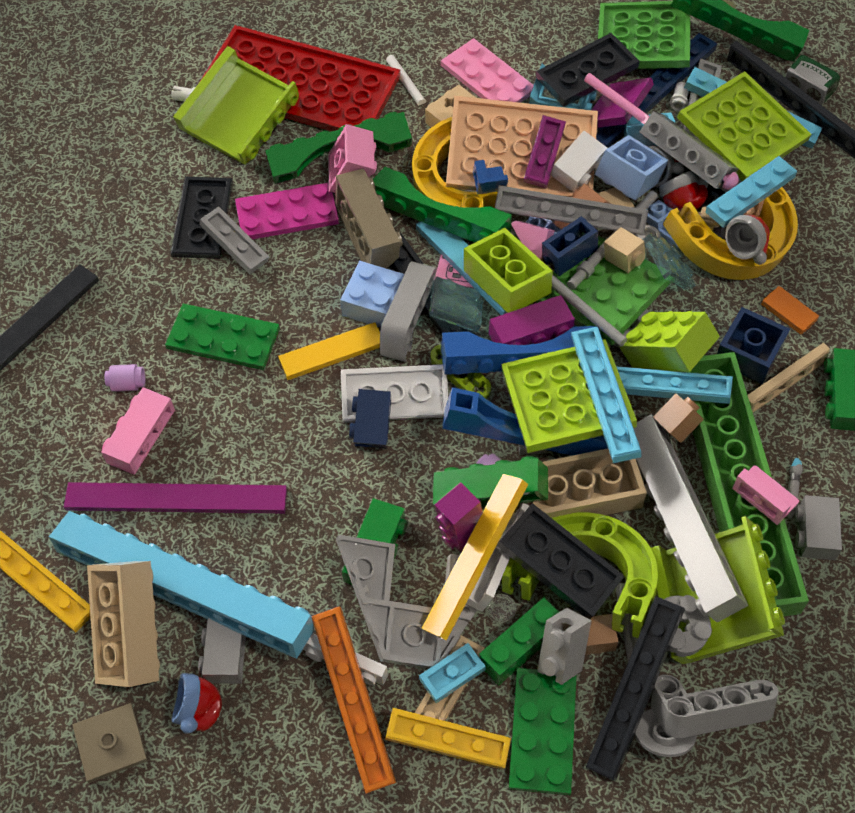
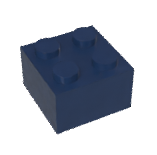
[717,307,790,384]

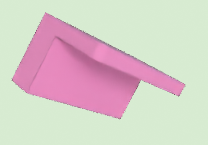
[732,466,799,525]

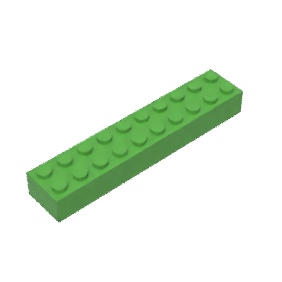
[686,352,809,616]

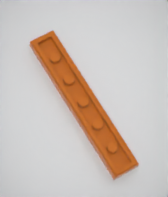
[311,606,396,793]

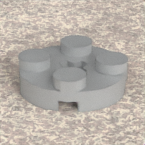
[664,595,712,657]

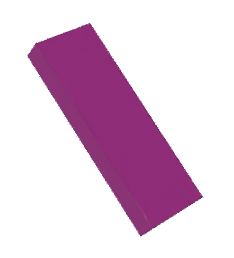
[523,115,566,189]

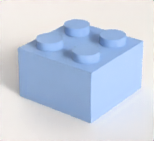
[595,135,669,200]
[340,261,404,328]

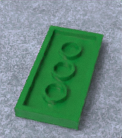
[165,303,280,370]
[509,668,577,796]

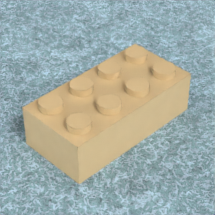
[527,449,647,518]

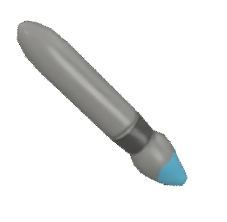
[787,458,803,519]

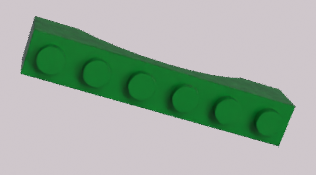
[670,0,810,62]
[265,112,412,184]
[373,167,511,243]

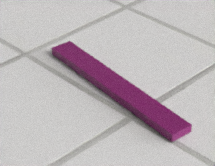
[64,482,287,514]

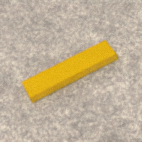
[278,322,380,380]
[385,708,511,769]

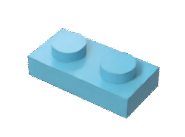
[419,643,486,703]

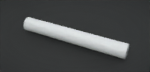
[386,55,426,106]

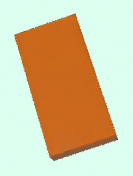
[761,286,819,335]

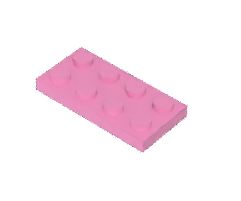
[441,38,534,103]

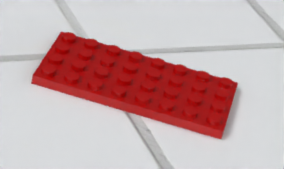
[198,25,401,131]

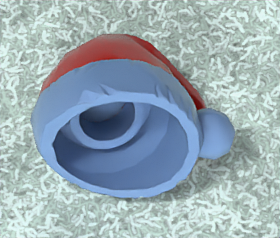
[171,673,222,734]

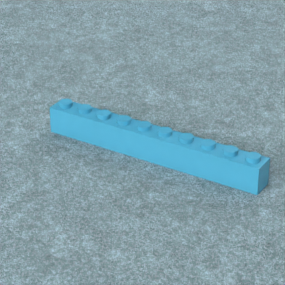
[49,511,315,659]

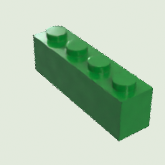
[433,456,548,508]

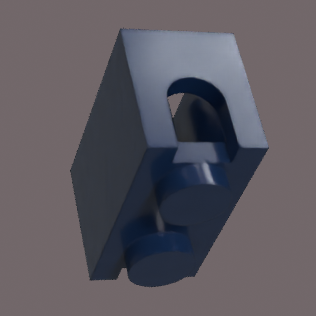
[542,216,598,276]
[349,389,392,449]

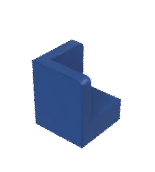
[473,160,508,194]

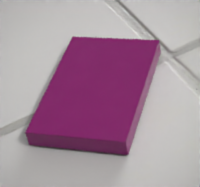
[592,77,654,128]

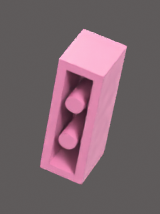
[101,387,175,475]

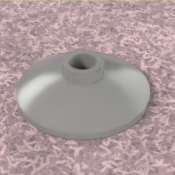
[635,709,697,757]

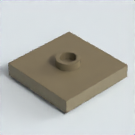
[72,703,148,783]

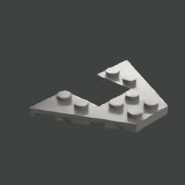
[336,535,477,669]

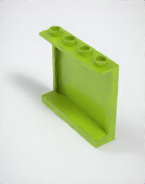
[173,46,299,165]
[651,516,785,664]

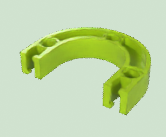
[502,512,658,638]

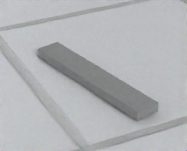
[495,185,648,236]

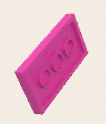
[235,183,339,239]

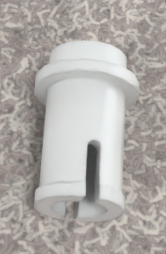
[669,82,689,112]
[171,86,195,102]

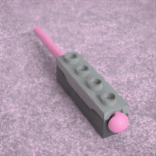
[584,73,739,190]

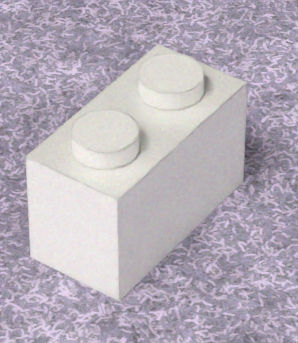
[551,131,607,193]

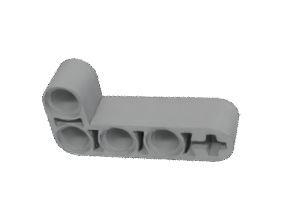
[380,261,437,362]
[650,675,779,738]

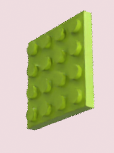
[677,71,812,181]
[501,339,637,453]

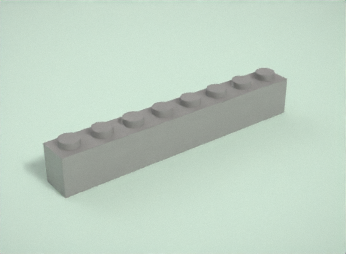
[633,414,748,622]

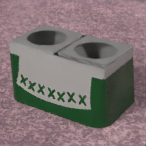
[785,55,840,105]

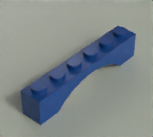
[440,326,601,374]
[442,387,608,456]

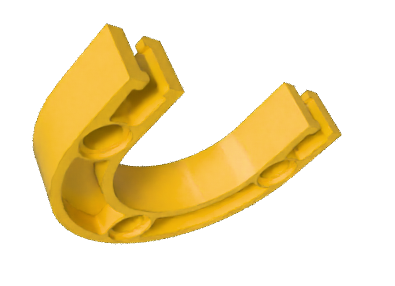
[412,117,498,208]
[663,187,798,280]

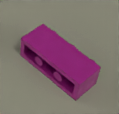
[488,295,575,345]
[435,482,482,553]

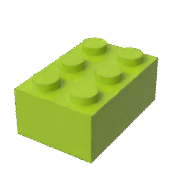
[464,228,553,313]
[619,311,720,372]

